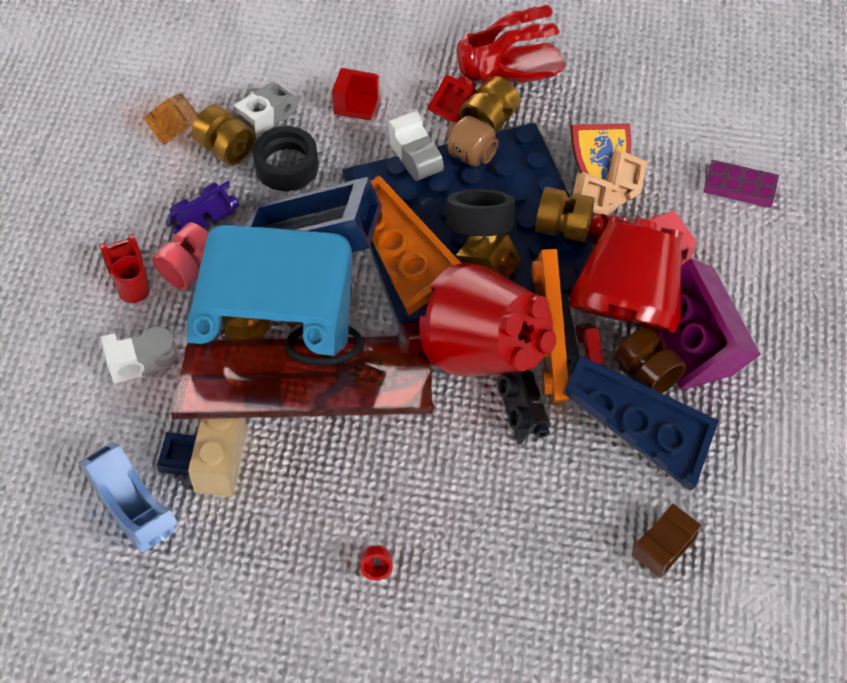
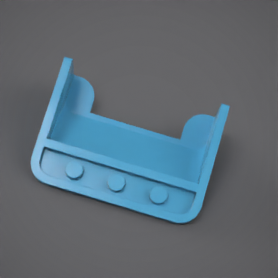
[187,225,352,356]

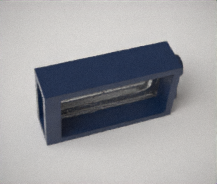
[245,177,382,252]

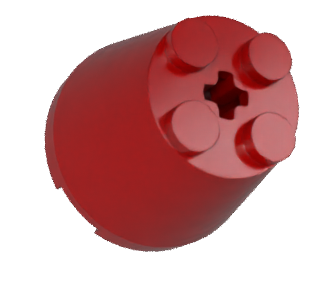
[568,215,683,333]
[419,263,557,377]

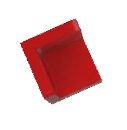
[332,68,380,120]

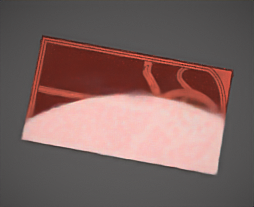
[170,336,435,420]

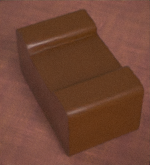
[632,503,702,579]

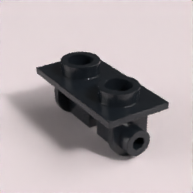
[497,370,551,444]

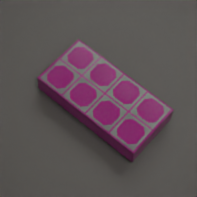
[703,160,779,208]

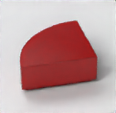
[575,323,604,364]

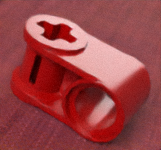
[99,233,150,303]

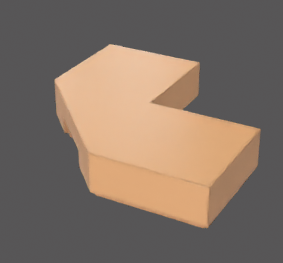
[572,150,648,215]

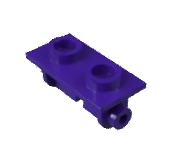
[166,181,240,235]

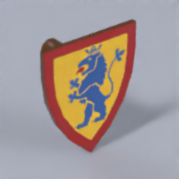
[570,123,631,181]

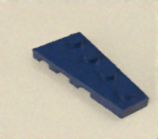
[563,355,719,491]

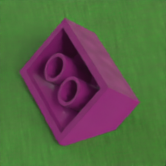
[653,258,761,390]

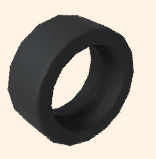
[253,126,319,192]
[446,189,515,236]

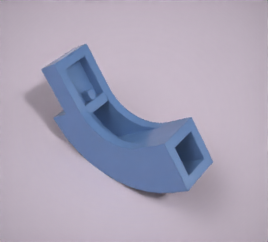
[78,442,178,553]

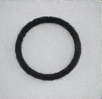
[285,326,364,366]

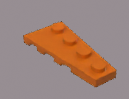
[371,175,461,316]
[532,249,570,405]

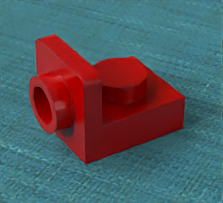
[427,74,477,123]

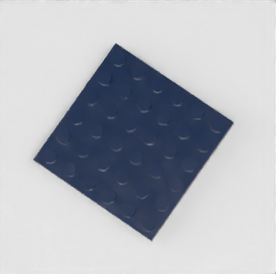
[342,122,594,330]

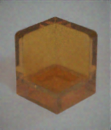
[143,92,198,145]

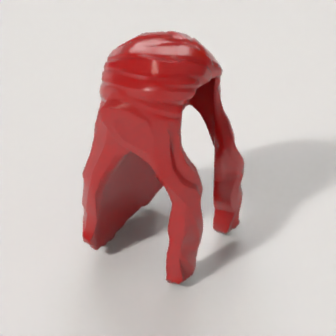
[456,5,565,83]

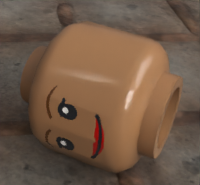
[445,116,498,167]

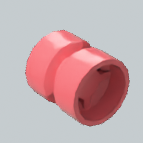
[152,222,209,290]

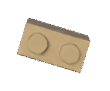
[188,402,248,497]

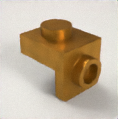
[456,234,521,278]

